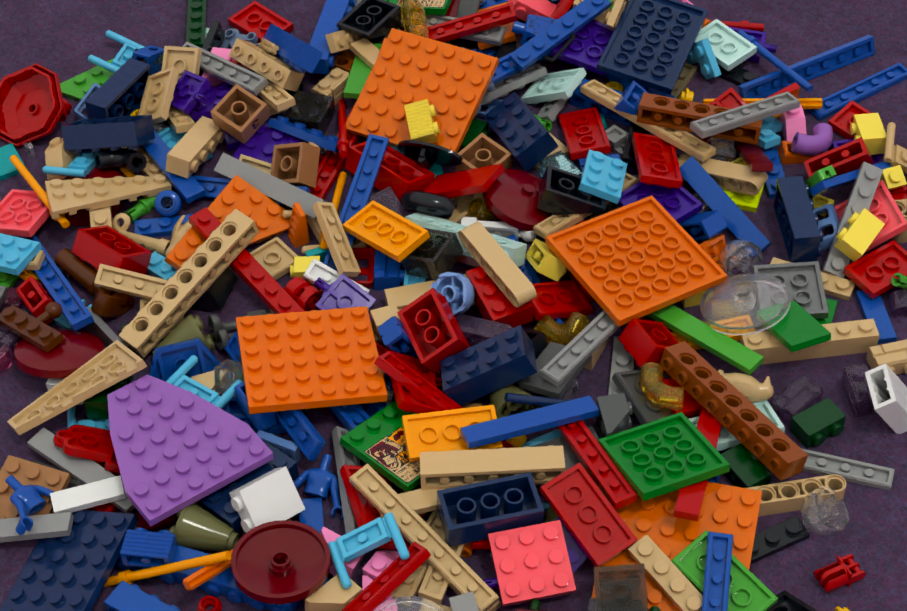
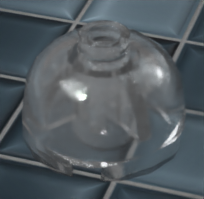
[718,239,763,282]
[801,486,849,536]

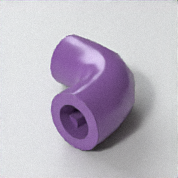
[791,123,833,156]

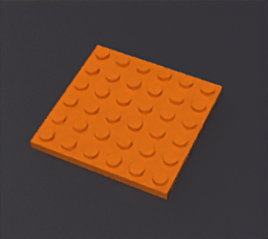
[346,28,499,153]
[545,195,728,327]
[236,306,388,414]
[591,482,762,611]

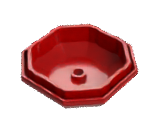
[0,63,65,147]

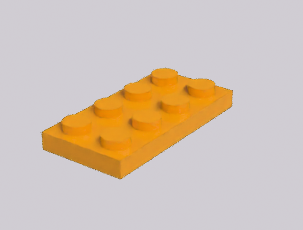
[342,200,430,262]
[401,405,503,462]

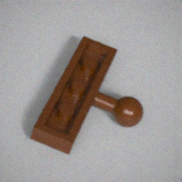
[0,302,65,353]

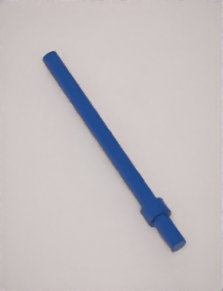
[737,30,814,93]

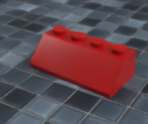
[345,142,435,204]

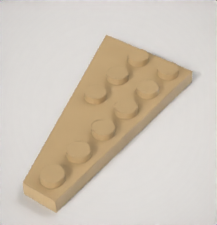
[45,174,172,219]
[7,340,148,435]

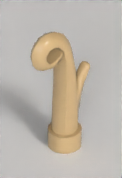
[112,213,170,257]

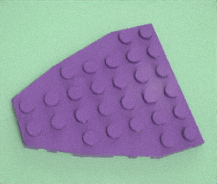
[107,374,274,527]

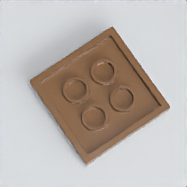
[0,455,72,519]

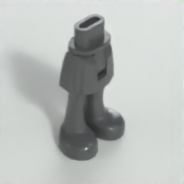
[207,309,275,350]

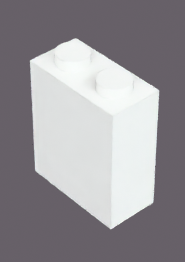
[865,363,907,434]
[229,466,305,533]

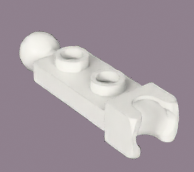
[461,217,537,243]

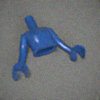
[293,454,344,521]
[5,475,54,535]

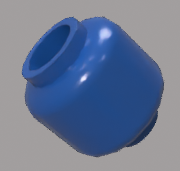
[154,190,183,217]

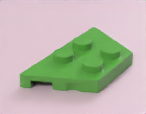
[60,58,114,102]

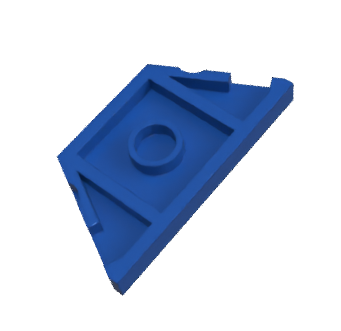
[148,338,230,382]

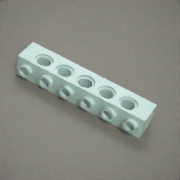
[405,212,527,267]

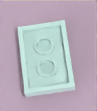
[695,19,757,71]
[521,68,587,104]

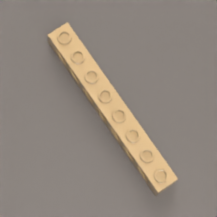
[119,208,260,359]

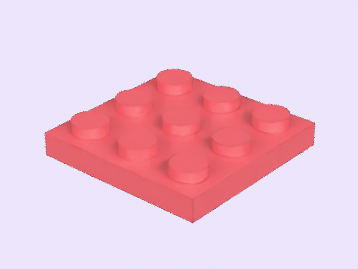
[827,180,907,253]
[0,189,50,237]
[488,520,576,607]

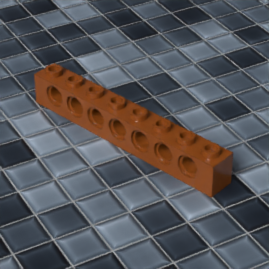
[659,341,808,481]

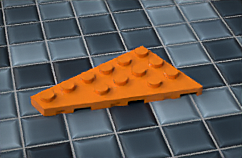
[164,175,291,270]

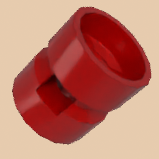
[284,276,323,311]

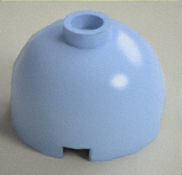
[431,272,475,316]

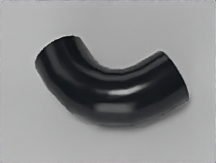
[94,148,147,172]
[401,190,455,219]

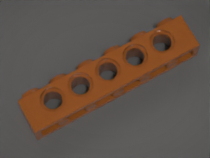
[637,92,763,145]

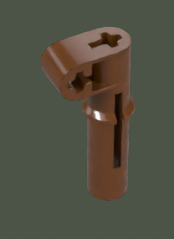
[54,248,135,317]

